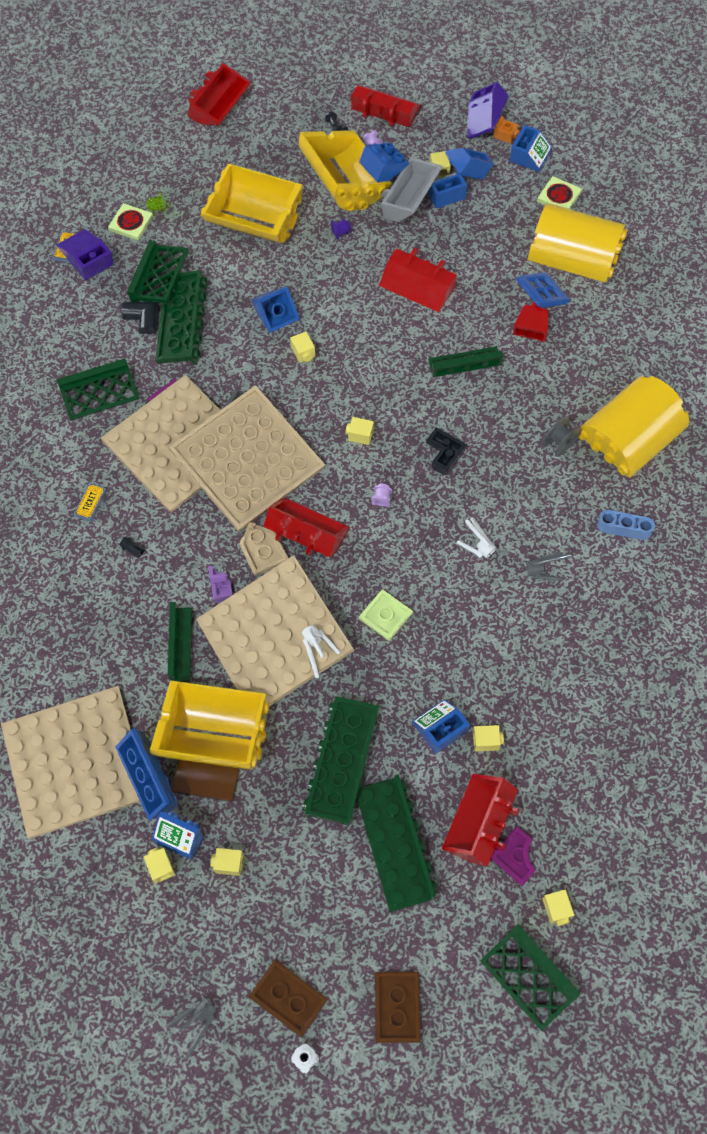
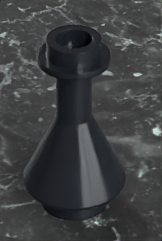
[325,111,349,132]

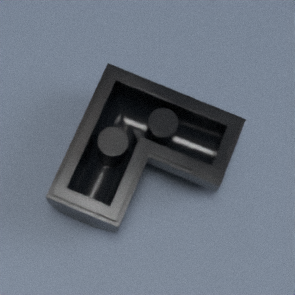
[122,302,159,334]
[426,427,467,475]

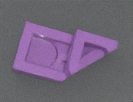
[208,566,233,603]

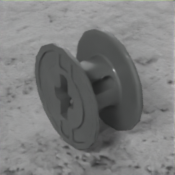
[543,416,582,456]

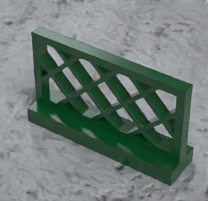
[127,240,189,304]
[57,358,139,421]
[480,924,581,1031]

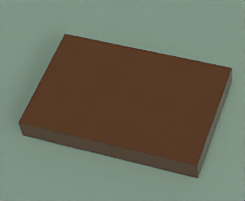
[171,760,240,802]
[248,959,328,1038]
[375,972,421,1043]

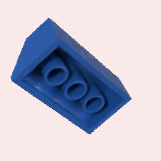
[115,728,178,821]

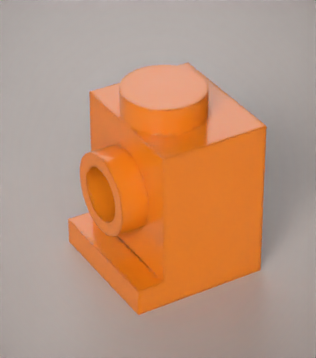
[493,116,520,144]

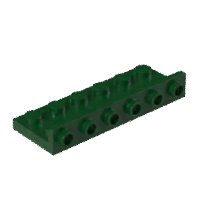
[155,270,208,365]
[302,696,379,826]
[357,774,438,913]

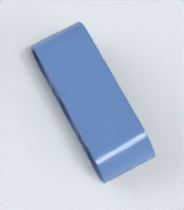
[597,510,655,540]

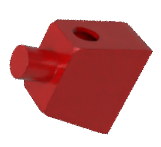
[513,301,548,342]

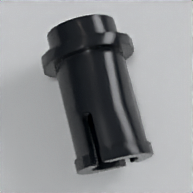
[120,537,145,558]

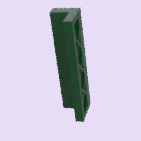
[428,346,503,378]
[167,602,192,683]

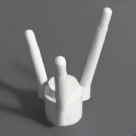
[457,517,497,558]
[302,625,340,678]

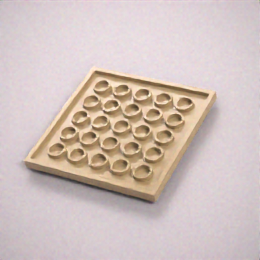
[101,375,220,513]
[169,385,325,532]
[196,555,355,706]
[1,686,140,839]

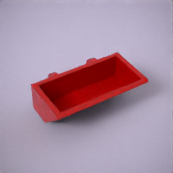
[187,63,251,125]
[351,85,422,127]
[379,248,457,312]
[263,498,350,557]
[441,774,520,867]

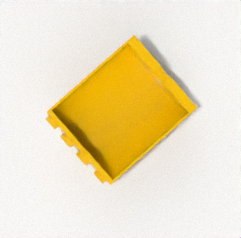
[299,131,392,211]
[201,163,302,244]
[528,203,628,283]
[579,376,689,478]
[150,681,270,770]

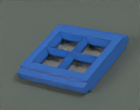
[516,272,571,308]

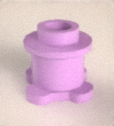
[363,130,383,145]
[372,484,392,507]

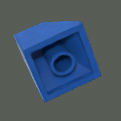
[251,286,300,333]

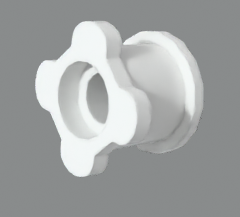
[292,1044,319,1073]

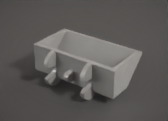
[381,157,442,222]

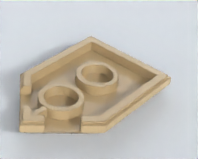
[239,522,289,576]

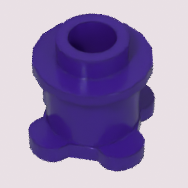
[330,218,351,240]

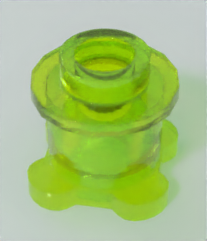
[146,192,166,213]

